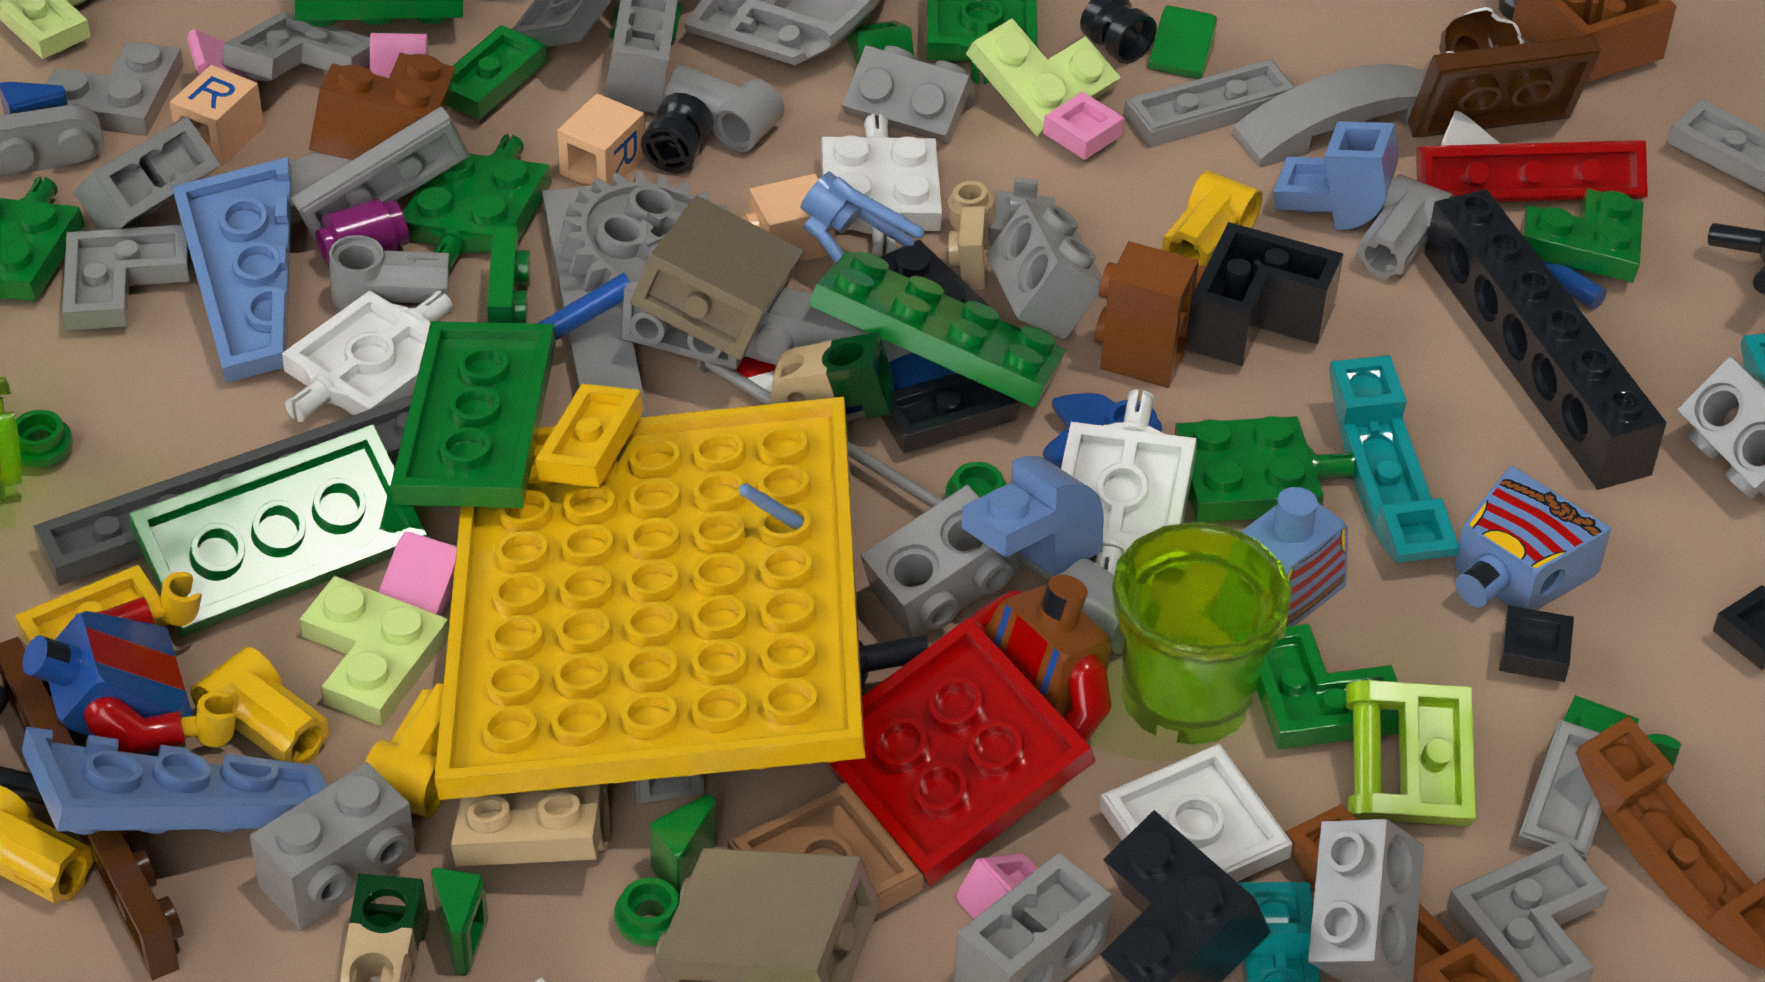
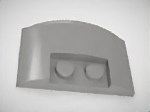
[684,0,880,65]

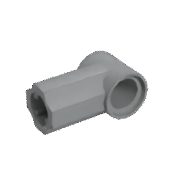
[663,64,784,153]
[1357,174,1454,280]
[329,235,449,311]

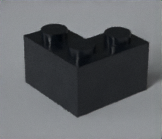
[1185,222,1344,366]
[1100,810,1271,982]

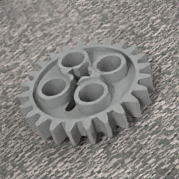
[559,171,729,302]

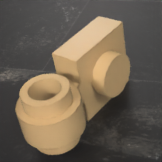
[948,181,996,290]

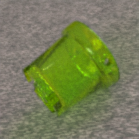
[1112,522,1292,745]

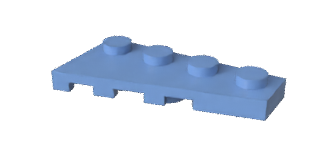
[172,157,292,383]
[21,727,328,835]

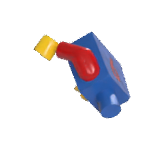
[22,572,236,756]

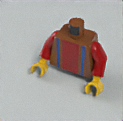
[970,575,1112,792]

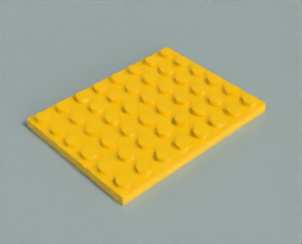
[434,397,865,800]

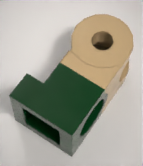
[770,332,895,418]
[340,873,429,982]

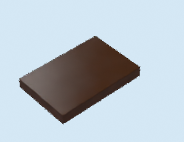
[1407,35,1601,138]

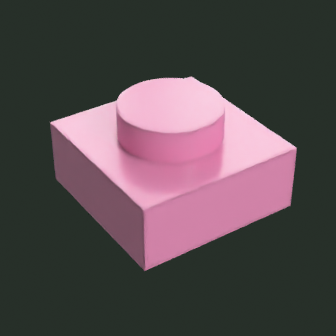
[1043,92,1124,160]

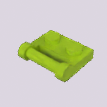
[1346,680,1476,826]

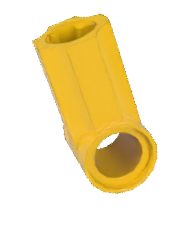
[1162,170,1263,266]
[191,647,330,764]
[365,683,443,818]
[0,785,93,904]

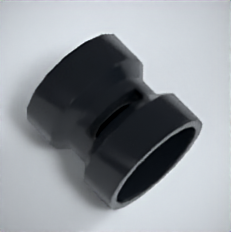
[1080,0,1157,64]
[641,93,714,173]

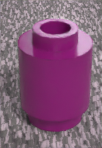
[315,198,409,264]

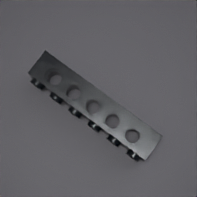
[1424,189,1667,490]

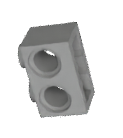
[604,0,677,113]
[73,116,221,230]
[985,199,1102,340]
[1677,356,1765,500]
[860,485,1021,637]
[1308,819,1424,982]
[954,852,1112,982]

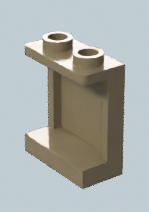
[630,195,804,360]
[655,848,880,982]

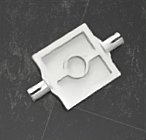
[821,114,942,257]
[282,290,453,422]
[1061,390,1197,577]

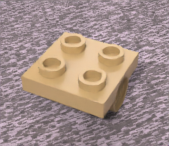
[451,783,610,867]

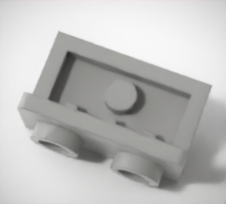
[842,45,977,144]

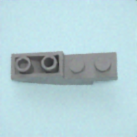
[622,282,868,370]

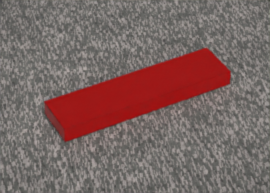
[1416,140,1648,203]

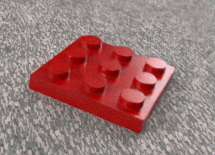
[824,617,1096,887]

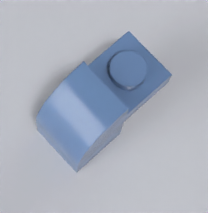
[1273,121,1399,230]
[962,456,1104,576]

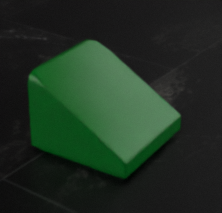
[1148,5,1217,79]
[846,20,914,65]
[649,794,716,894]
[431,868,488,976]

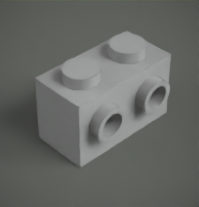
[250,762,416,931]

